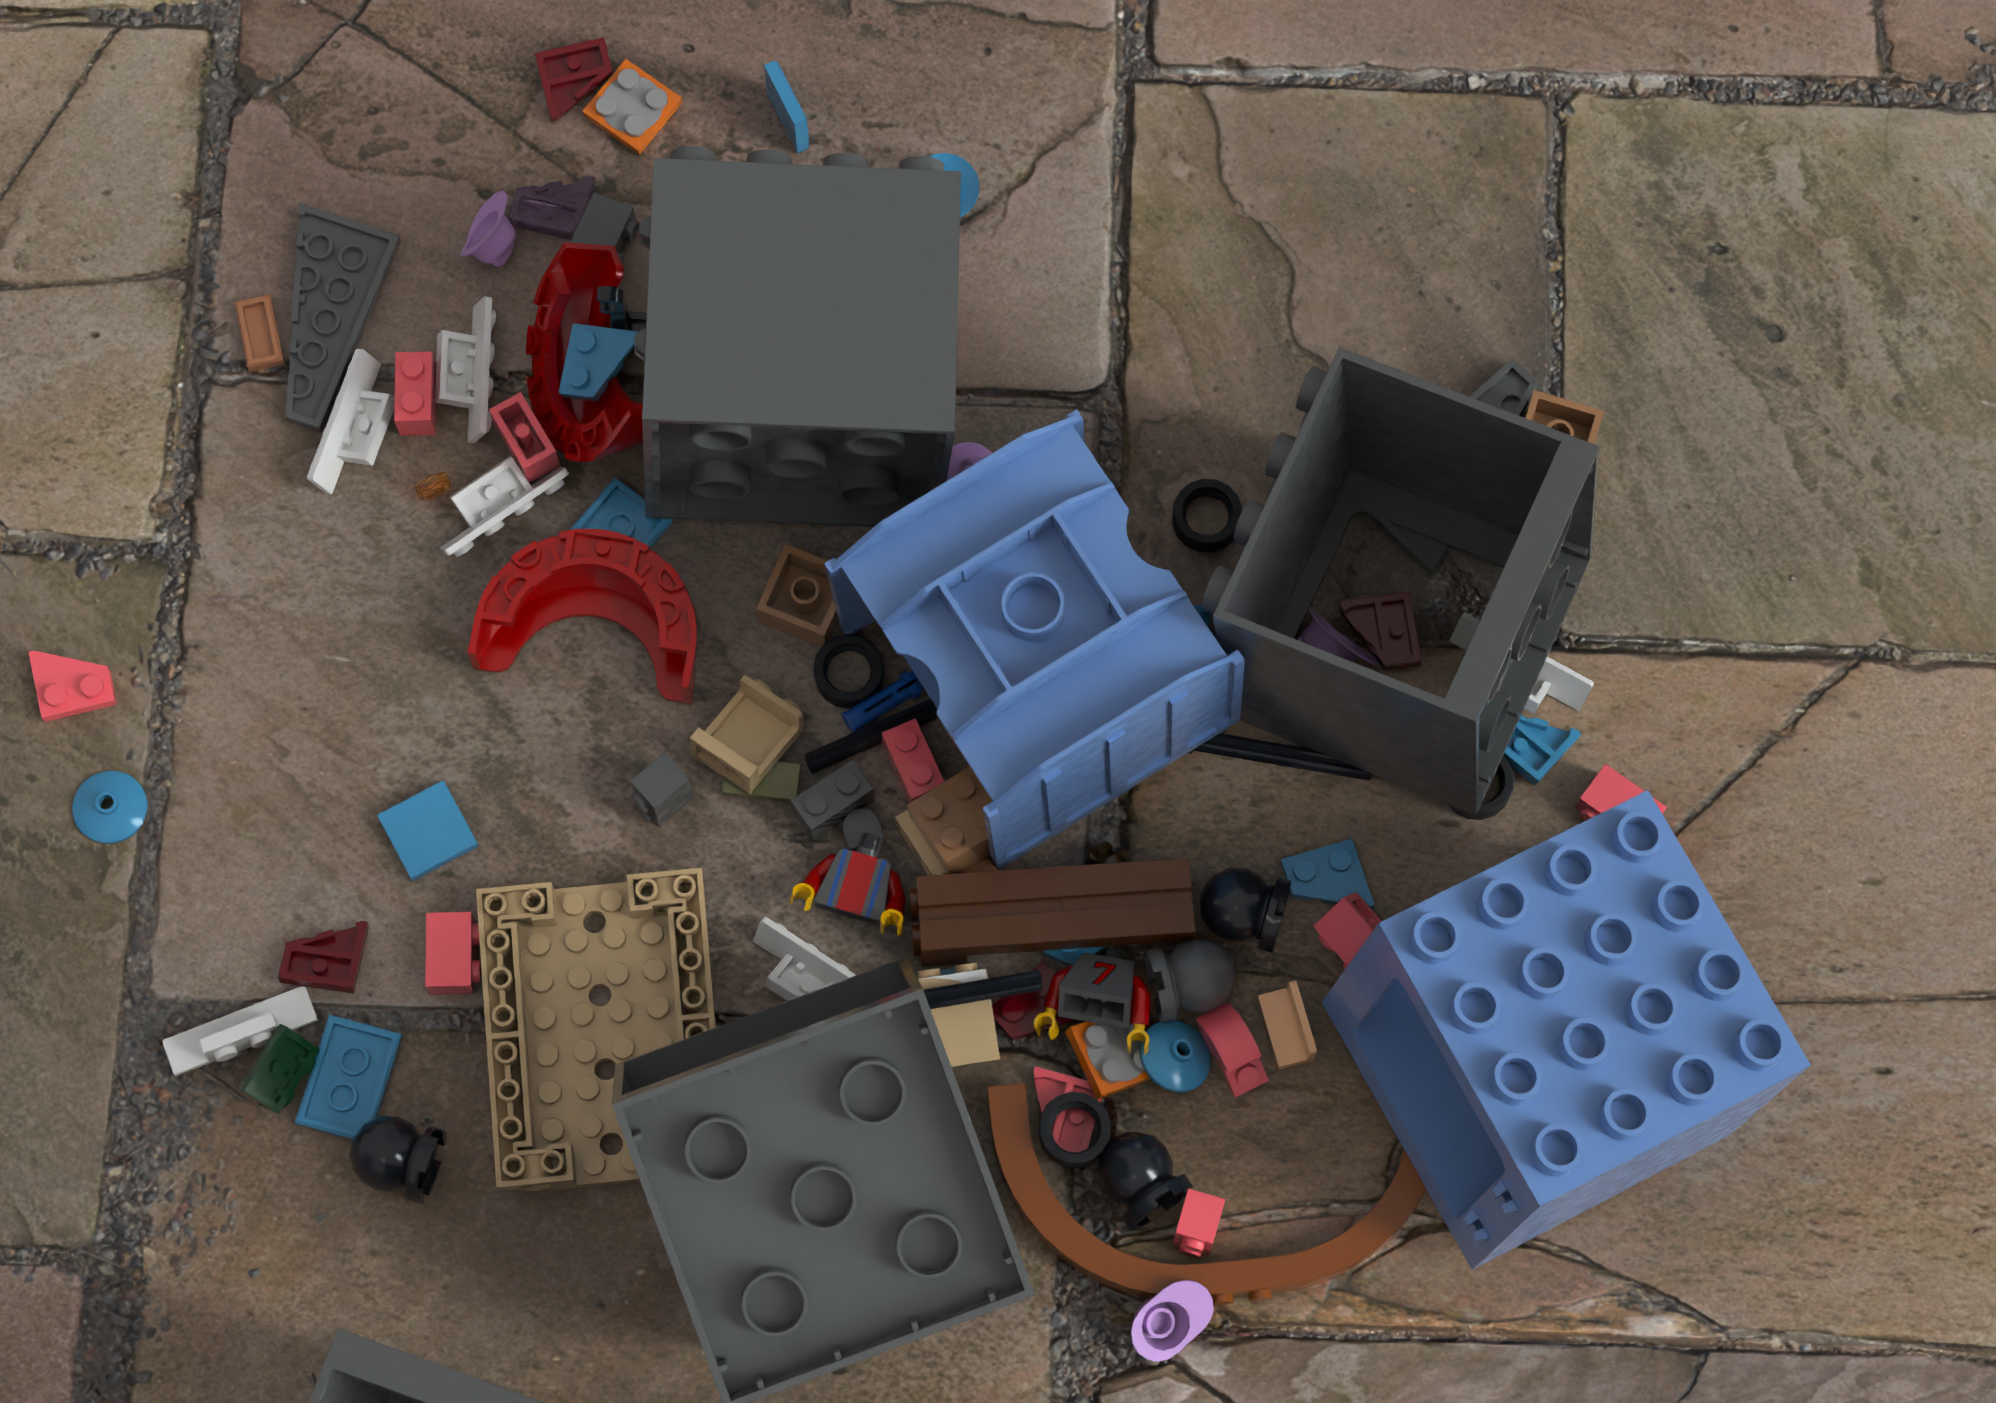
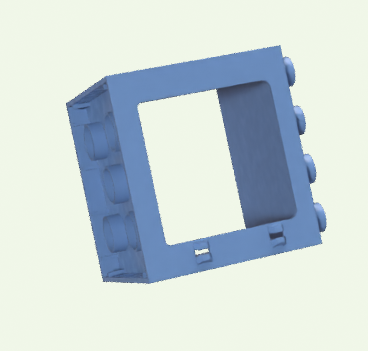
[1321,790,1811,1270]

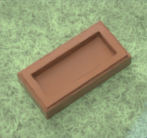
[234,294,285,372]

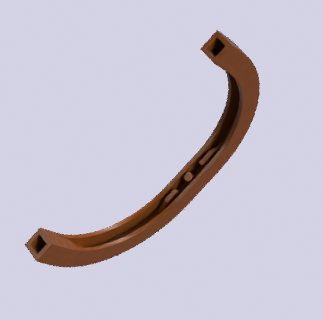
[987,1083,1426,1306]

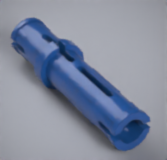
[841,671,924,733]

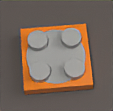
[582,59,683,155]
[1065,1021,1151,1100]

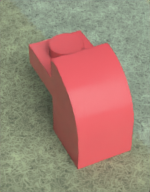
[1195,1002,1269,1098]

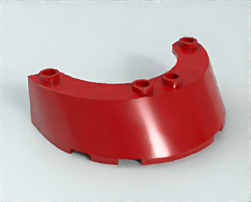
[526,242,643,462]
[467,528,697,705]

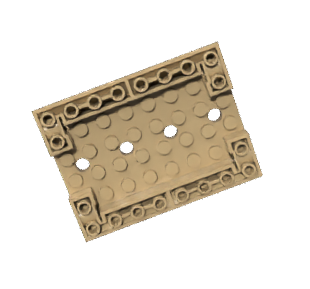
[476,868,716,1191]

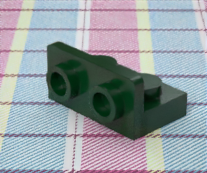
[238,1024,320,1114]

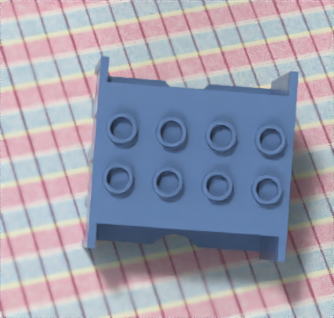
[824,409,1245,870]

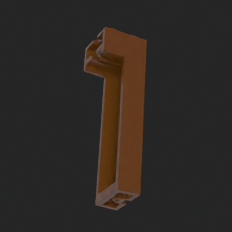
[909,858,1195,967]

